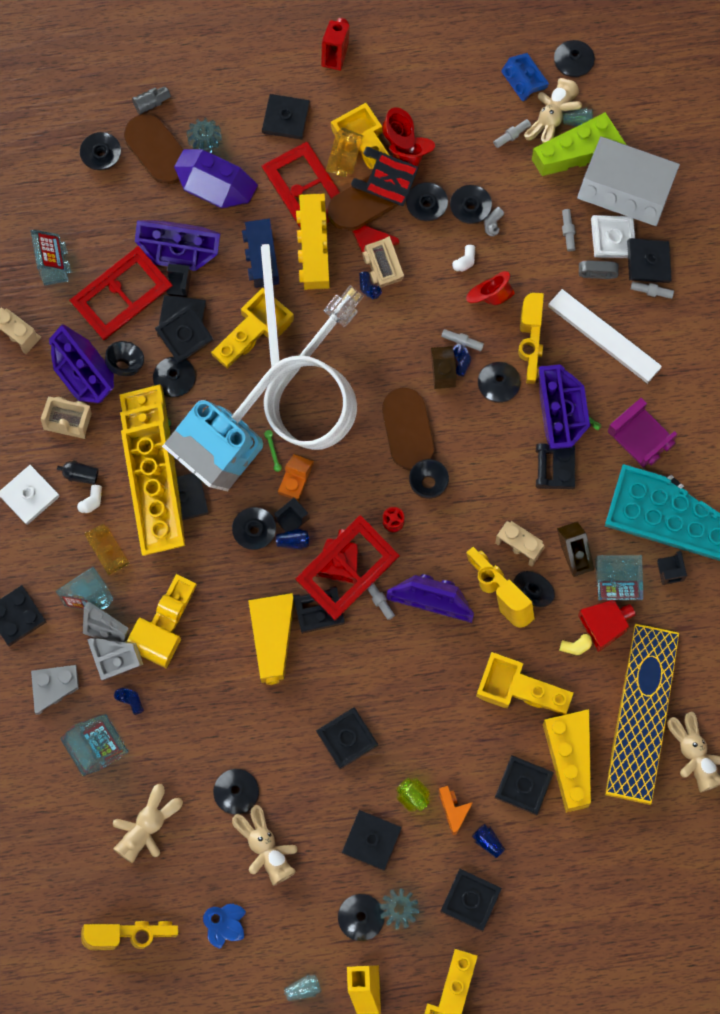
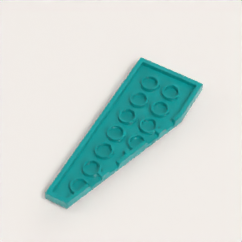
[604,464,720,561]

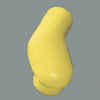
[559,634,592,655]

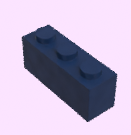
[242,218,280,288]

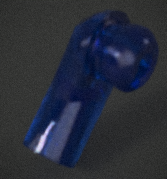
[359,271,382,299]
[453,344,472,377]
[114,688,144,715]

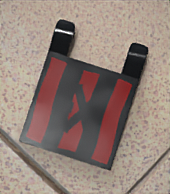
[351,147,419,207]

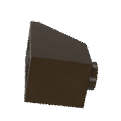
[431,346,457,389]
[557,521,594,577]

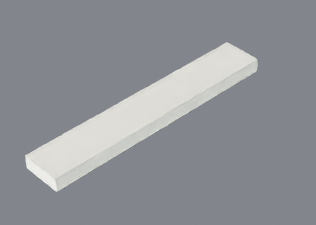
[261,244,280,367]
[548,289,662,384]

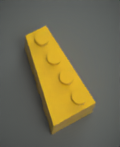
[296,194,330,290]
[543,709,591,813]

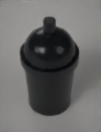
[57,460,99,485]

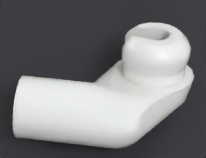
[452,245,476,272]
[77,485,102,513]

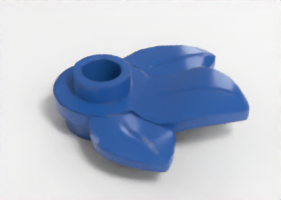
[203,904,246,949]

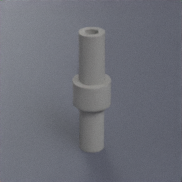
[493,119,531,148]
[562,209,575,251]
[630,281,674,299]
[441,329,484,351]
[367,583,395,620]

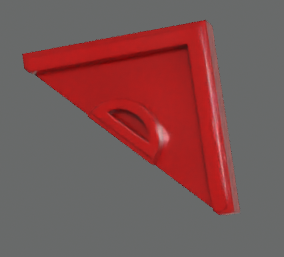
[352,226,399,253]

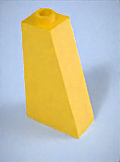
[248,593,294,685]

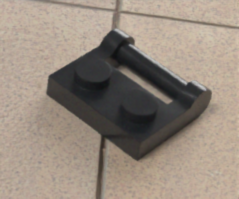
[536,443,575,489]
[293,586,345,634]

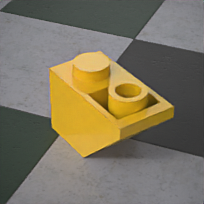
[347,965,381,1014]

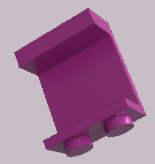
[608,398,677,468]

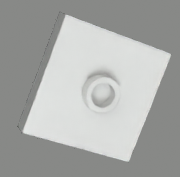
[591,215,635,258]
[0,465,60,525]

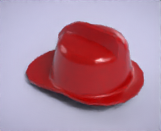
[382,107,415,149]
[389,137,435,166]
[466,271,515,306]

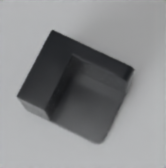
[166,263,191,297]
[274,498,309,535]
[657,551,687,585]

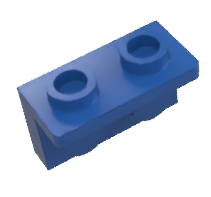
[501,53,549,101]

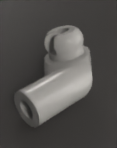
[484,207,504,236]

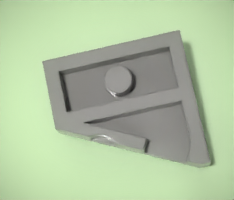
[83,601,128,642]
[88,638,143,680]
[31,665,79,715]

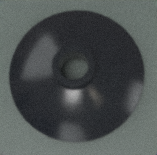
[554,40,595,77]
[80,132,121,170]
[406,182,448,221]
[450,185,492,224]
[153,357,196,397]
[478,362,521,403]
[232,507,276,550]
[513,571,555,607]
[213,769,259,815]
[338,894,384,941]

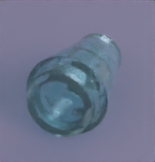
[563,107,593,126]
[284,974,321,1001]

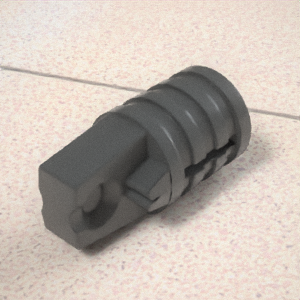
[132,86,171,115]

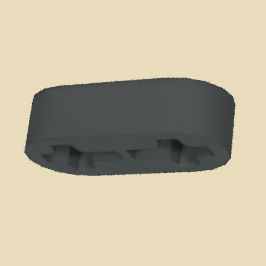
[578,261,619,279]

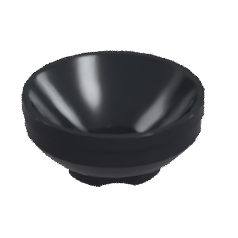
[105,341,144,376]
[409,459,449,499]

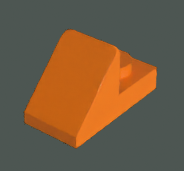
[278,454,314,501]
[439,786,472,836]

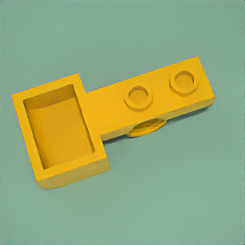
[331,103,390,169]
[211,288,294,369]
[518,293,544,384]
[466,547,535,628]
[127,574,197,669]
[476,652,573,715]
[81,921,178,950]
[424,949,477,1014]

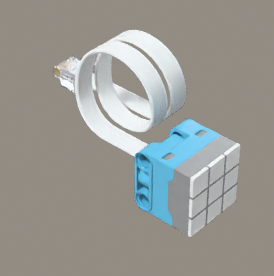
[162,285,364,492]

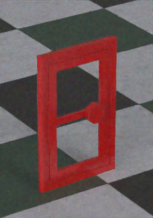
[261,142,340,229]
[69,246,173,341]
[295,515,400,620]

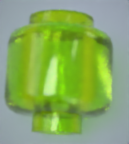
[396,778,430,812]

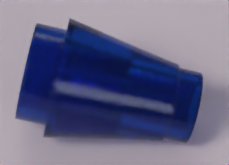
[276,528,309,550]
[472,824,505,858]

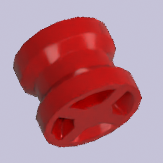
[383,507,404,533]

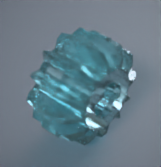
[186,117,222,153]
[379,889,419,930]

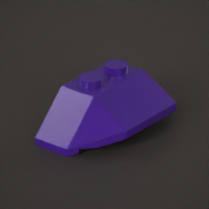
[174,149,258,209]
[135,220,221,271]
[49,324,114,403]
[538,364,590,450]
[387,574,474,623]

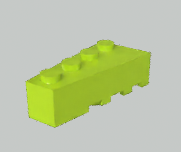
[532,112,626,176]

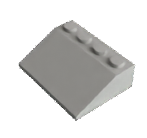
[577,136,680,226]

